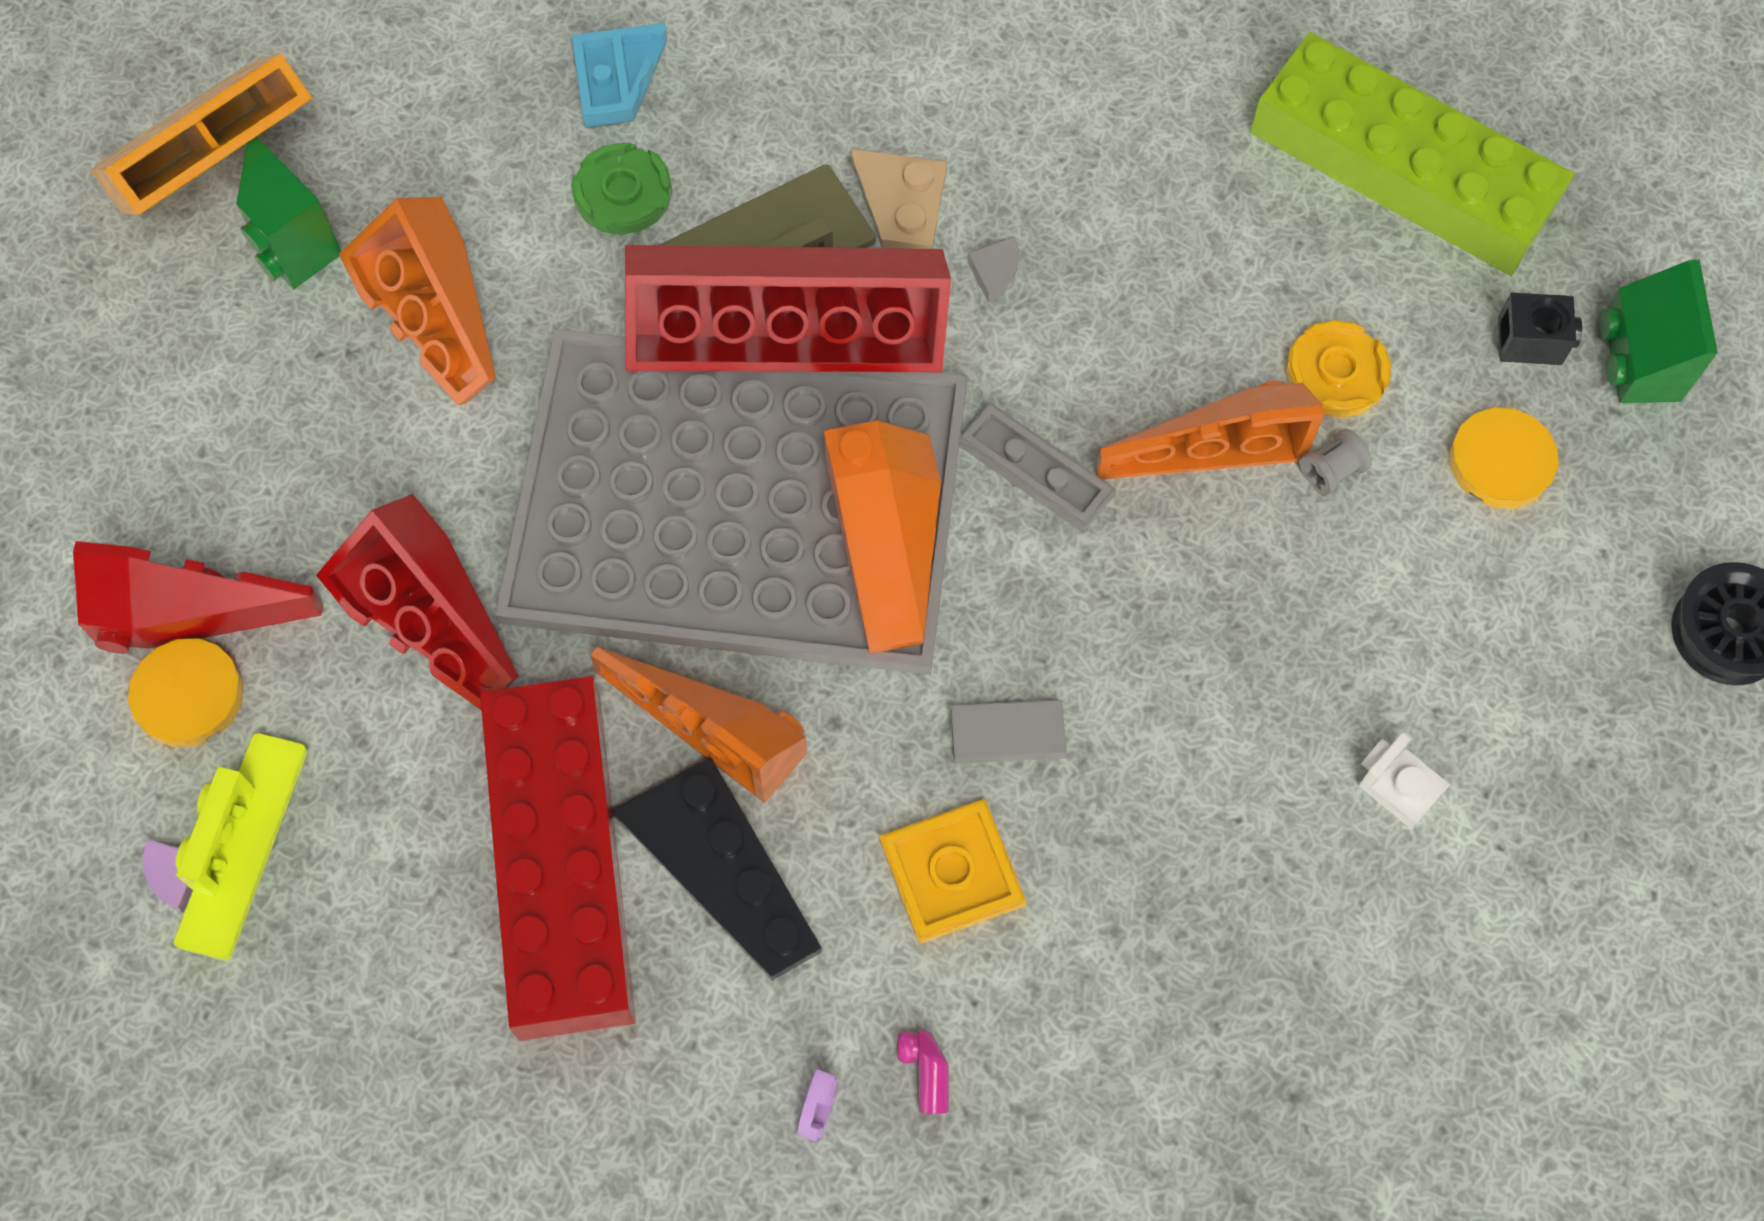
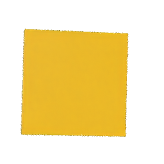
[879,799,1027,944]

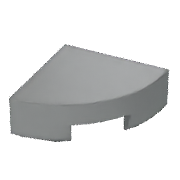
[968,236,1019,302]

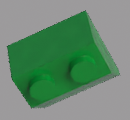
[236,136,341,290]
[1599,259,1718,403]

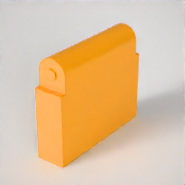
[90,53,313,215]

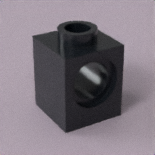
[1498,292,1583,365]

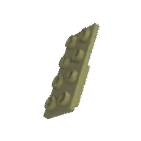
[659,164,876,248]

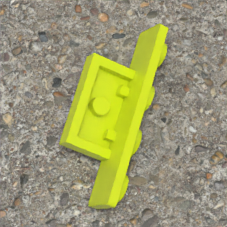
[174,733,308,961]

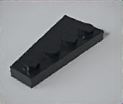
[611,757,822,981]

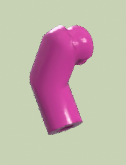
[897,1028,949,1114]

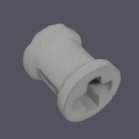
[1299,429,1372,497]

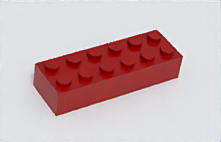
[625,245,951,373]
[480,676,636,1041]

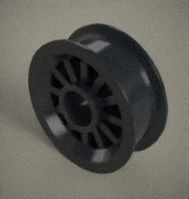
[1671,562,1764,686]

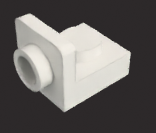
[1359,732,1450,830]

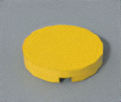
[1286,320,1392,418]
[1449,407,1559,509]
[128,638,244,747]

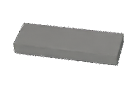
[959,402,1116,533]

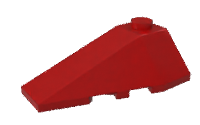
[316,494,519,710]
[73,541,323,654]

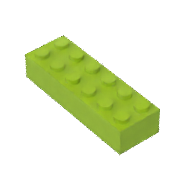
[1250,31,1576,277]

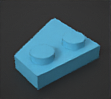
[572,23,668,128]

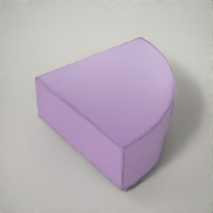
[142,839,193,913]
[797,1069,838,1142]

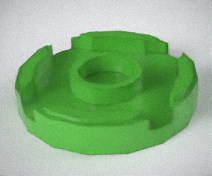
[571,142,673,235]

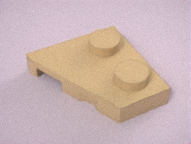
[851,149,947,249]

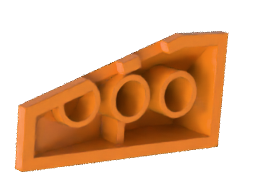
[339,197,496,405]
[1095,381,1325,480]
[824,420,941,654]
[590,647,807,804]

